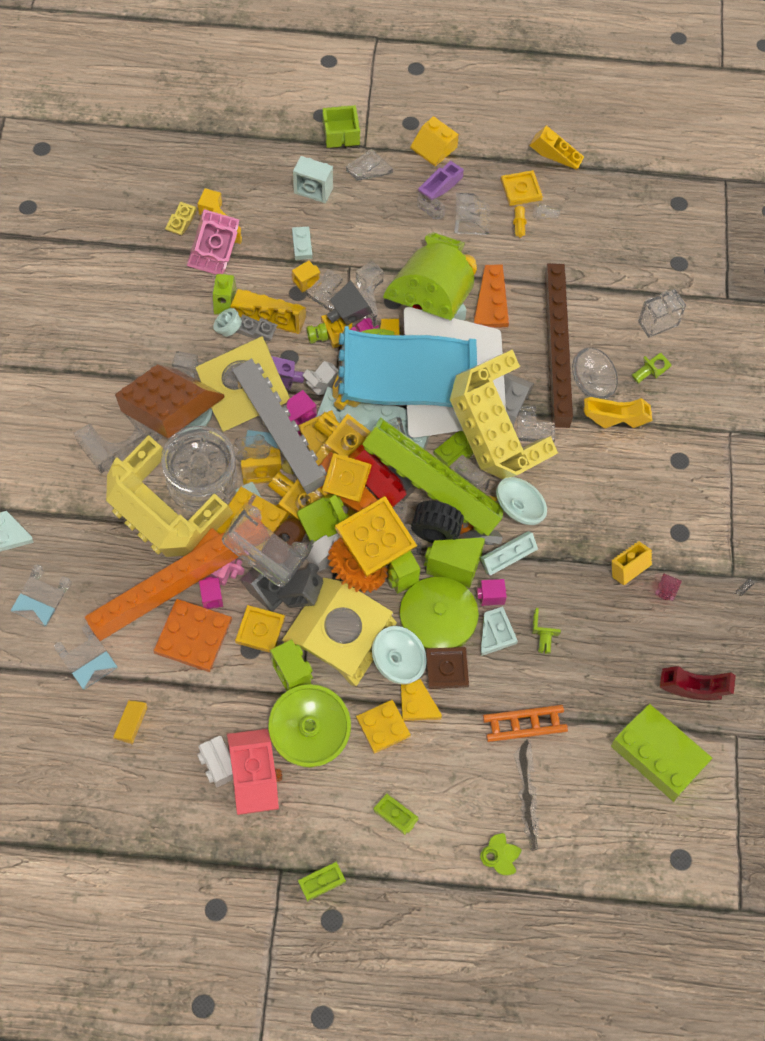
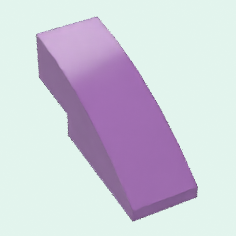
[418,160,464,200]

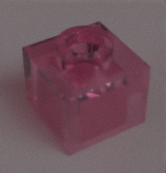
[655,573,682,601]

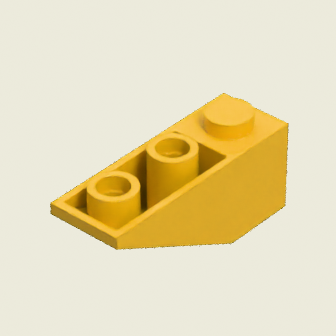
[529,125,584,170]

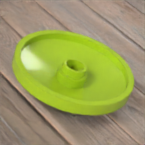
[400,577,479,650]
[268,684,351,768]

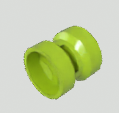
[306,323,328,344]

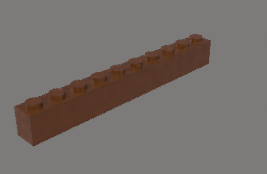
[545,263,573,428]

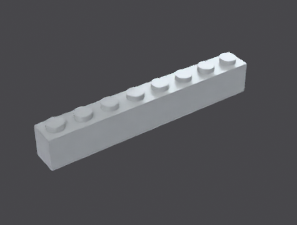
[232,358,327,495]

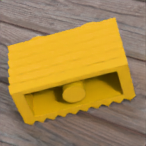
[612,541,652,585]

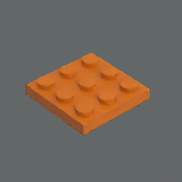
[154,599,232,672]

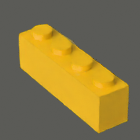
[231,289,306,334]

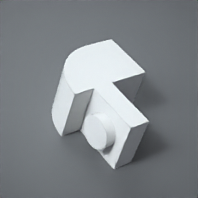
[303,361,339,395]
[306,533,341,572]

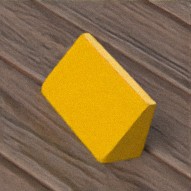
[113,700,148,745]

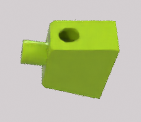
[213,274,237,315]

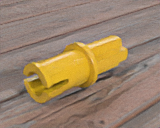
[513,206,527,238]

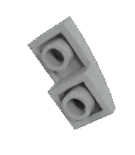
[236,314,277,341]
[458,530,503,545]

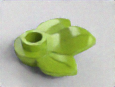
[480,833,522,876]

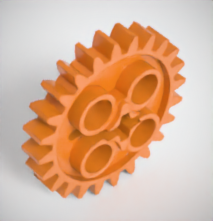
[327,538,388,593]

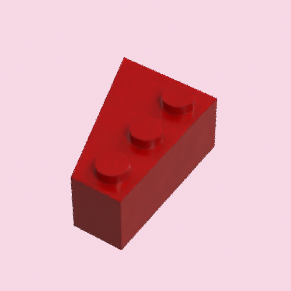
[349,443,407,507]

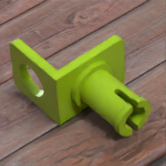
[632,353,671,384]
[532,608,561,654]

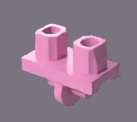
[210,559,245,586]

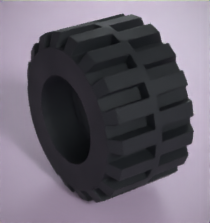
[411,500,464,543]

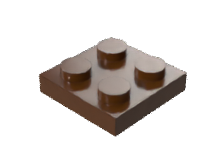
[426,647,469,689]

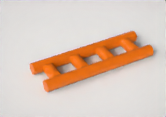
[483,705,568,742]

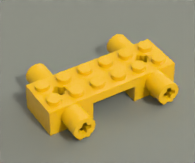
[267,411,380,520]

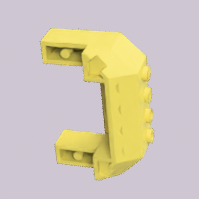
[450,350,558,479]
[106,435,233,557]

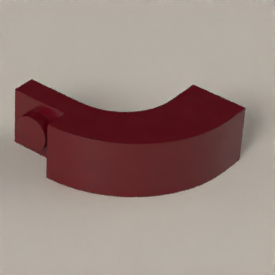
[660,666,736,700]

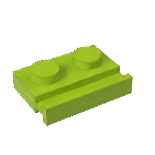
[434,431,474,470]

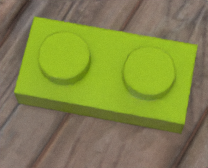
[298,862,346,902]

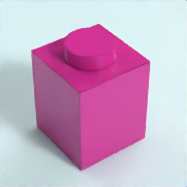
[199,577,223,609]
[477,579,507,606]

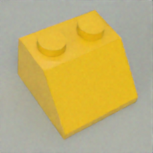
[410,116,459,167]

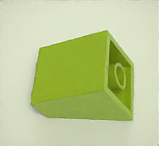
[424,537,485,588]

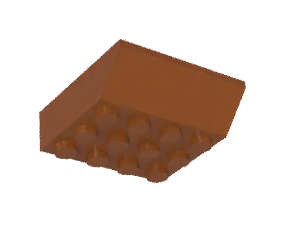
[115,364,225,439]

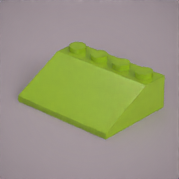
[610,704,713,802]

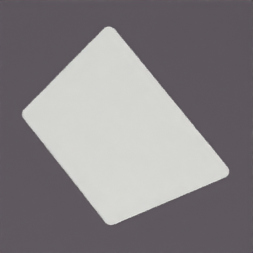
[404,307,506,438]

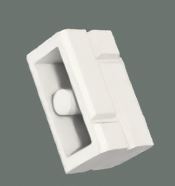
[197,736,233,787]

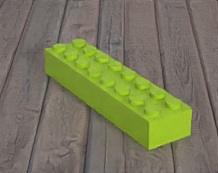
[362,417,503,536]

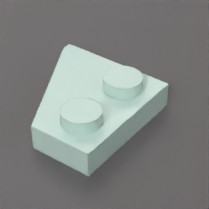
[0,511,34,552]
[481,606,518,656]

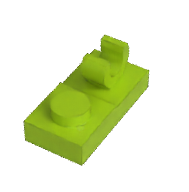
[373,794,419,835]

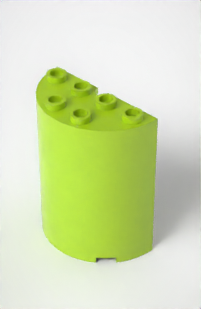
[383,243,474,321]

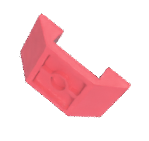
[227,729,279,815]

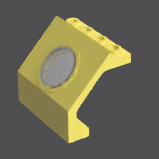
[196,336,290,432]
[282,578,397,687]

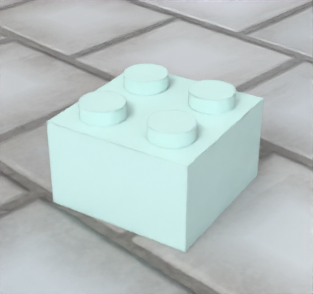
[293,156,333,204]

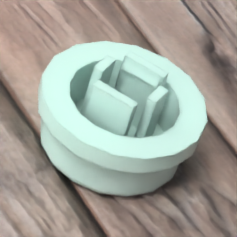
[213,308,242,337]

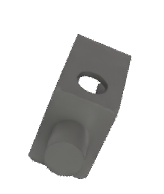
[326,280,373,325]
[277,563,323,608]

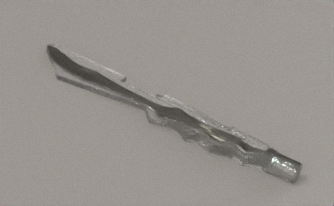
[514,739,539,851]

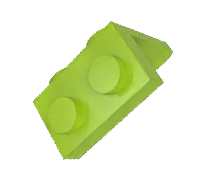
[297,494,349,545]

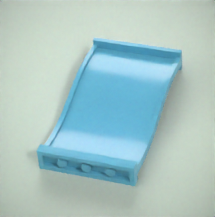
[338,326,477,407]

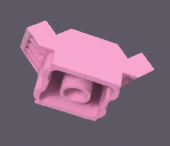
[187,209,239,274]

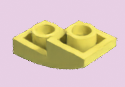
[165,202,197,236]

